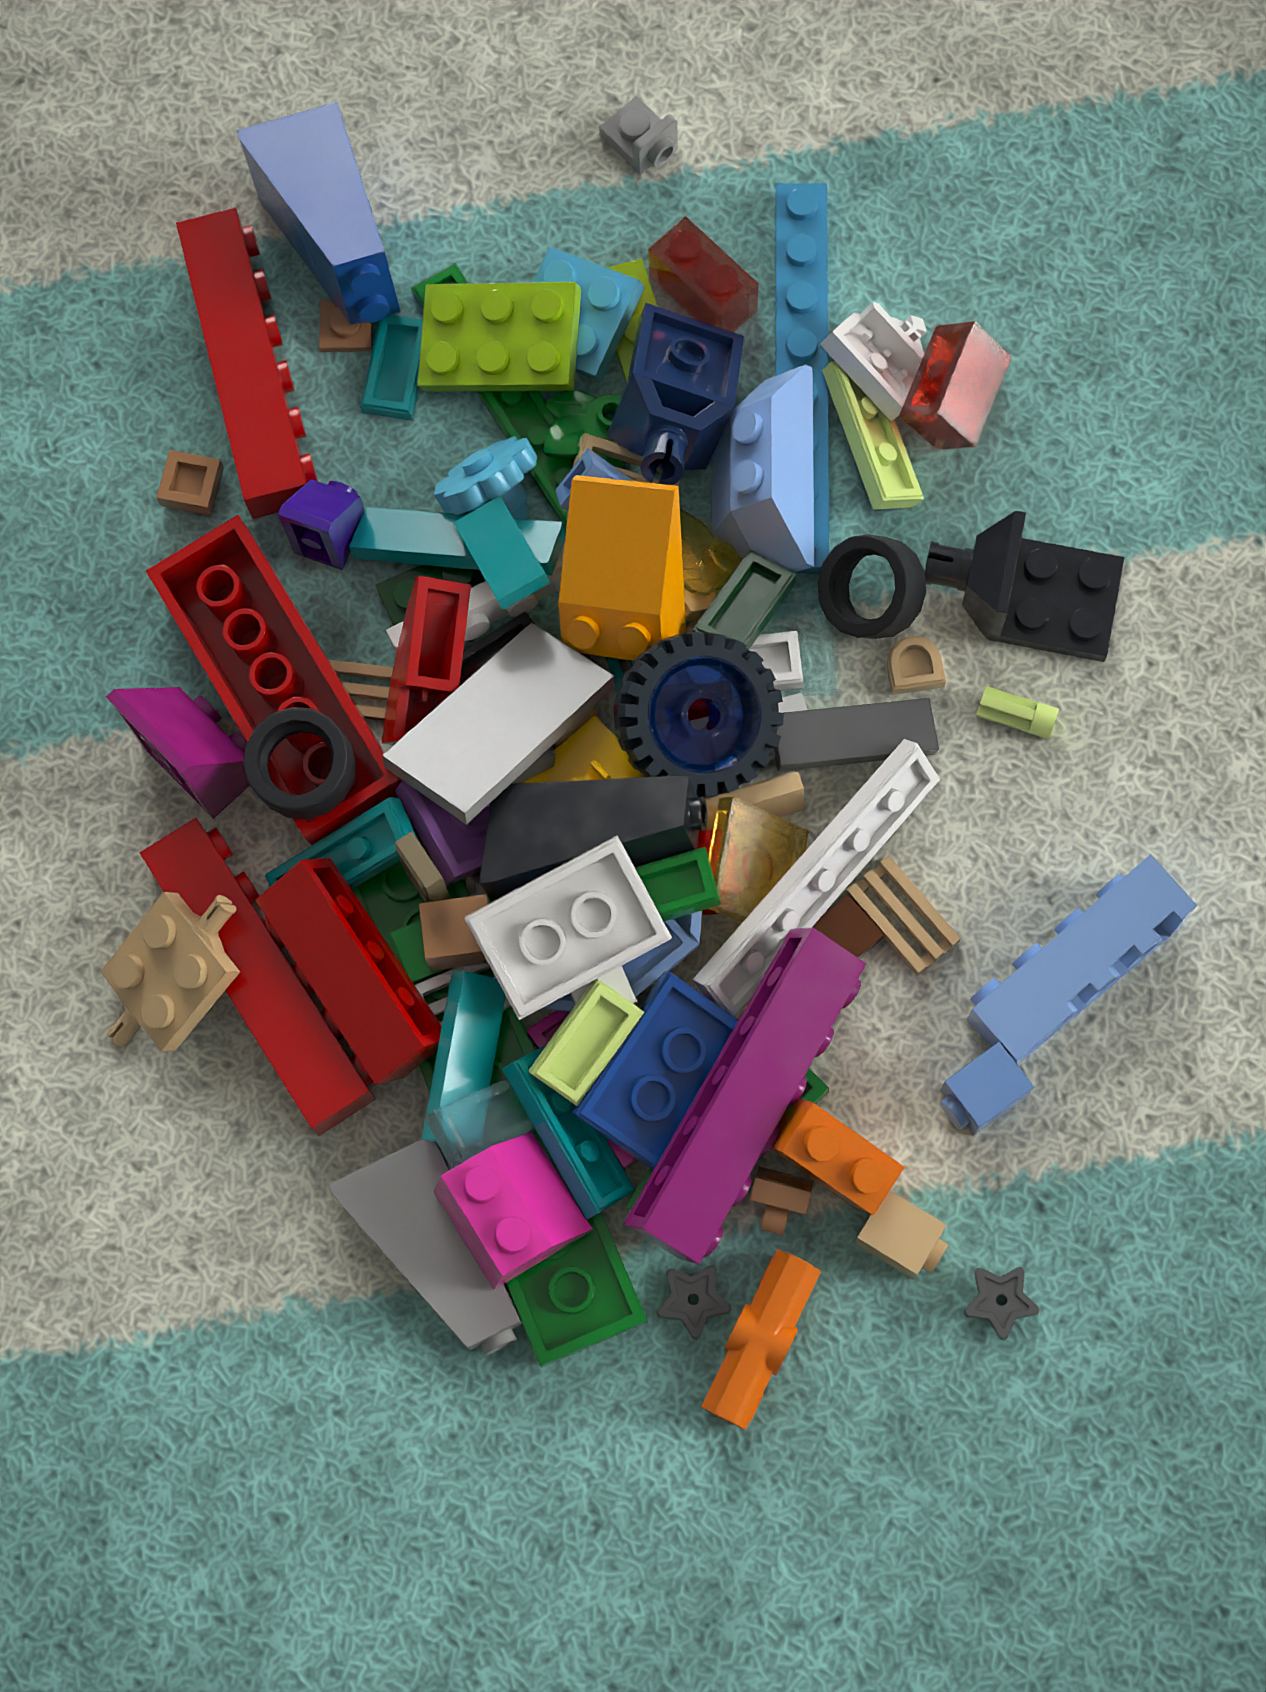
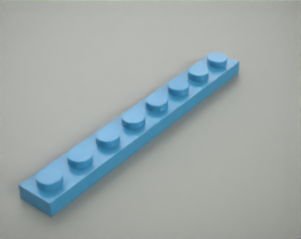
[775,183,829,573]

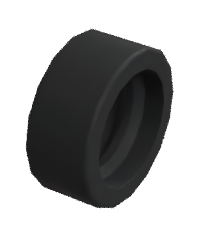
[817,534,926,639]
[243,707,356,820]

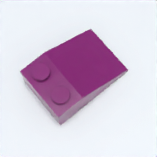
[106,687,249,819]

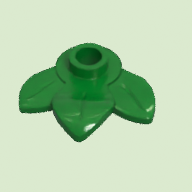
[543,390,626,469]

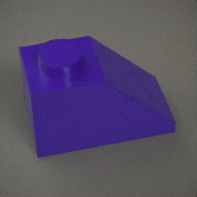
[278,479,365,570]

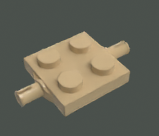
[100,892,240,1052]

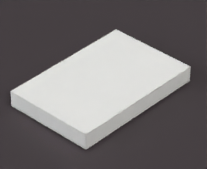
[464,836,672,1020]

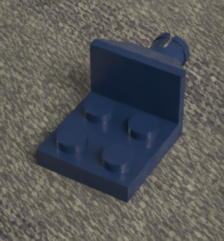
[607,303,744,485]

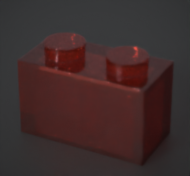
[648,216,759,332]
[899,321,1012,449]

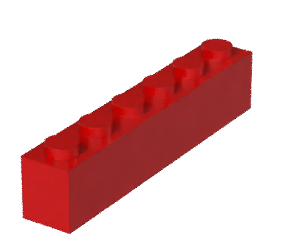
[176,207,318,519]
[139,817,376,1136]

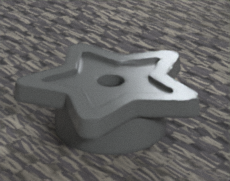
[657,1266,732,1340]
[964,1267,1039,1340]

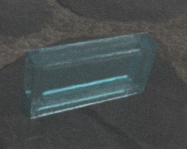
[424,1079,536,1169]

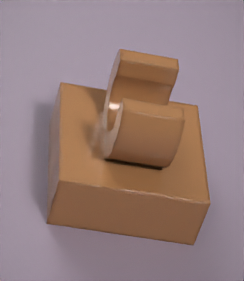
[750,1166,814,1235]

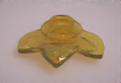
[680,508,742,595]

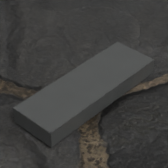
[773,698,939,771]

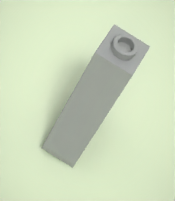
[328,1139,524,1355]

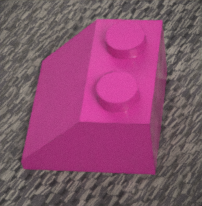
[433,1132,592,1290]

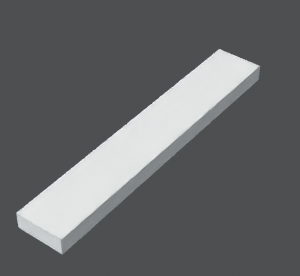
[693,739,940,1017]

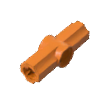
[701,1249,821,1430]

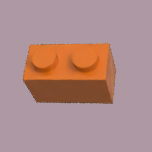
[770,1099,905,1216]

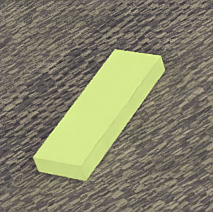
[822,361,924,510]

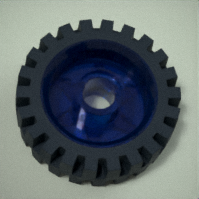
[614,632,784,797]

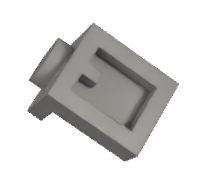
[599,96,678,175]

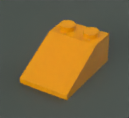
[558,475,686,661]

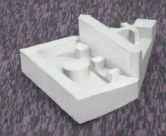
[820,302,937,422]

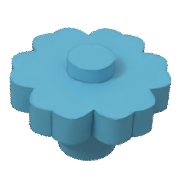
[434,436,538,519]

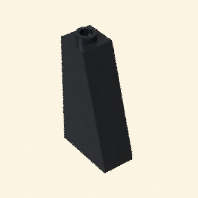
[479,775,708,903]

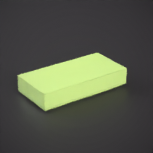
[528,979,644,1106]

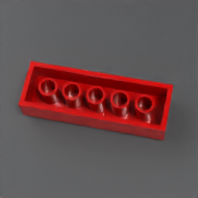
[146,515,402,845]

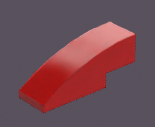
[381,576,471,745]

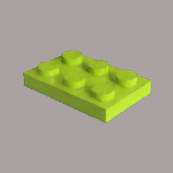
[418,282,581,392]

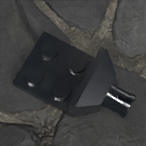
[925,510,1125,662]

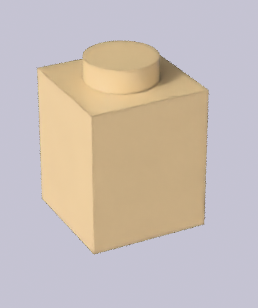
[854,1190,948,1279]

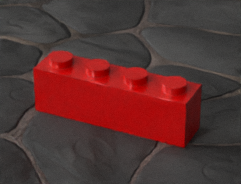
[255,857,442,1085]

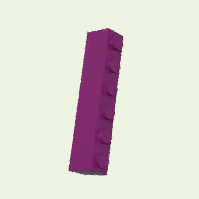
[623,927,866,1264]

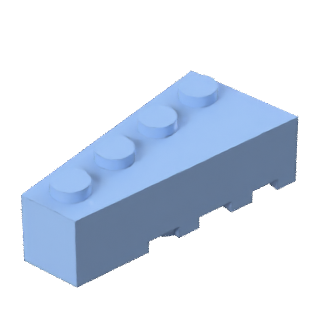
[967,854,1197,1065]

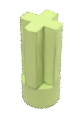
[976,685,1059,740]

